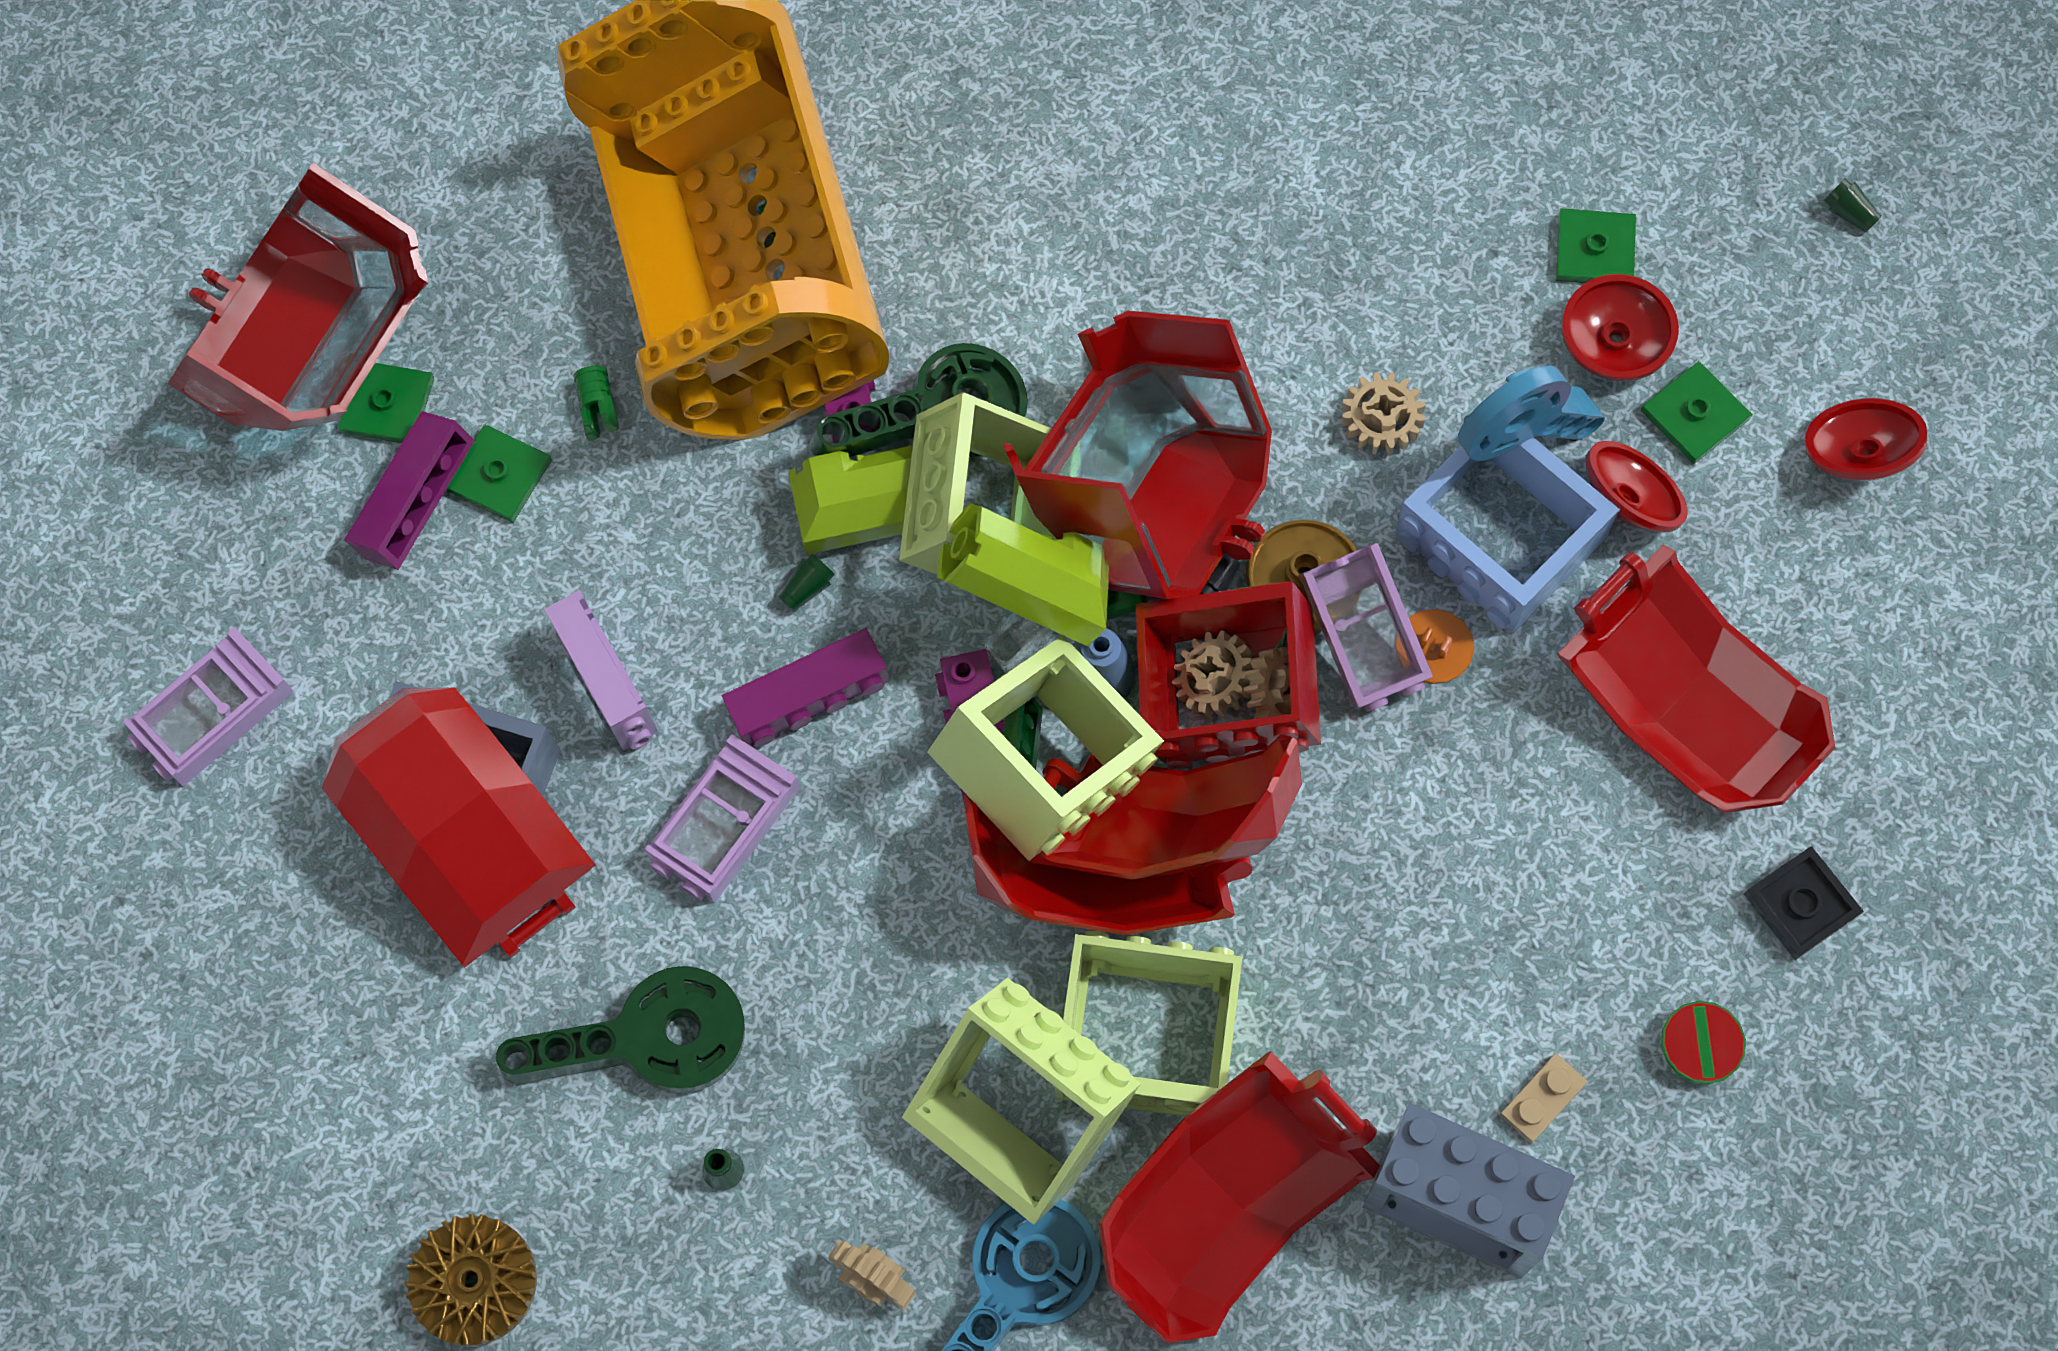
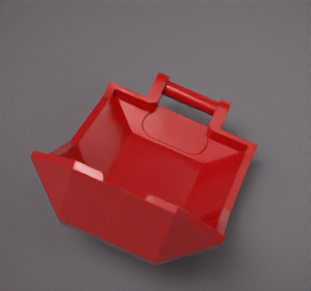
[1557,544,1836,813]
[322,687,596,968]
[1030,733,1302,880]
[963,794,1253,935]
[1099,1051,1380,1343]

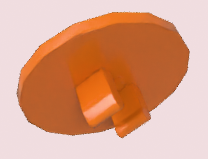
[1395,609,1474,684]

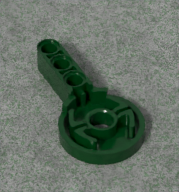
[810,343,1028,457]
[496,966,745,1093]

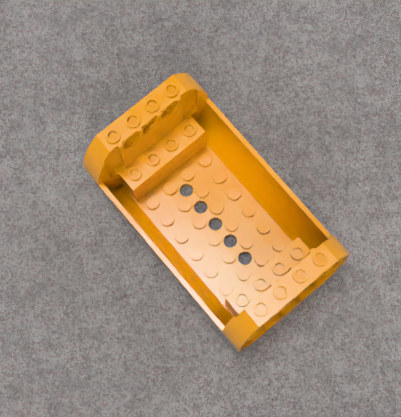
[557,0,889,440]

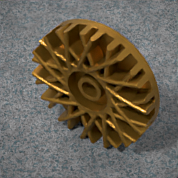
[1245,519,1362,635]
[404,1214,537,1347]

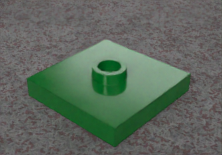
[1556,208,1636,283]
[1640,361,1753,464]
[338,363,434,443]
[446,424,552,523]

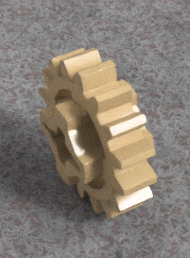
[1341,372,1426,455]
[1172,631,1255,718]
[1244,647,1292,719]
[828,1240,916,1310]

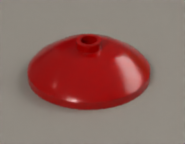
[1562,274,1679,381]
[1805,398,1928,481]
[1585,441,1688,533]

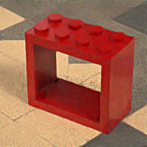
[1136,581,1321,768]

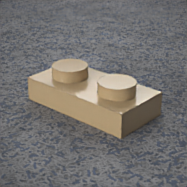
[1499,1053,1588,1144]

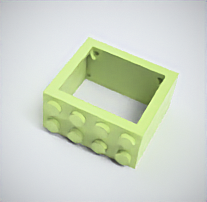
[899,392,1076,574]
[927,635,1164,861]
[1055,931,1243,1116]
[902,978,1141,1225]

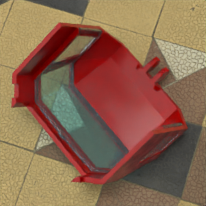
[167,163,428,431]
[1002,310,1272,599]

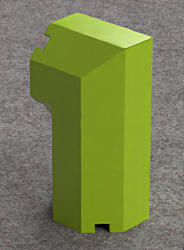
[788,446,913,555]
[937,503,1109,646]

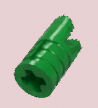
[573,365,619,441]

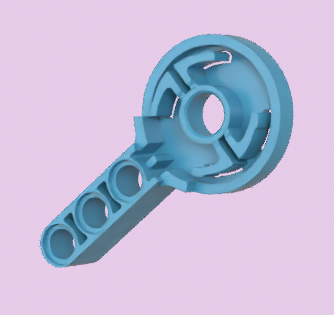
[1458,365,1605,461]
[941,1199,1101,1351]

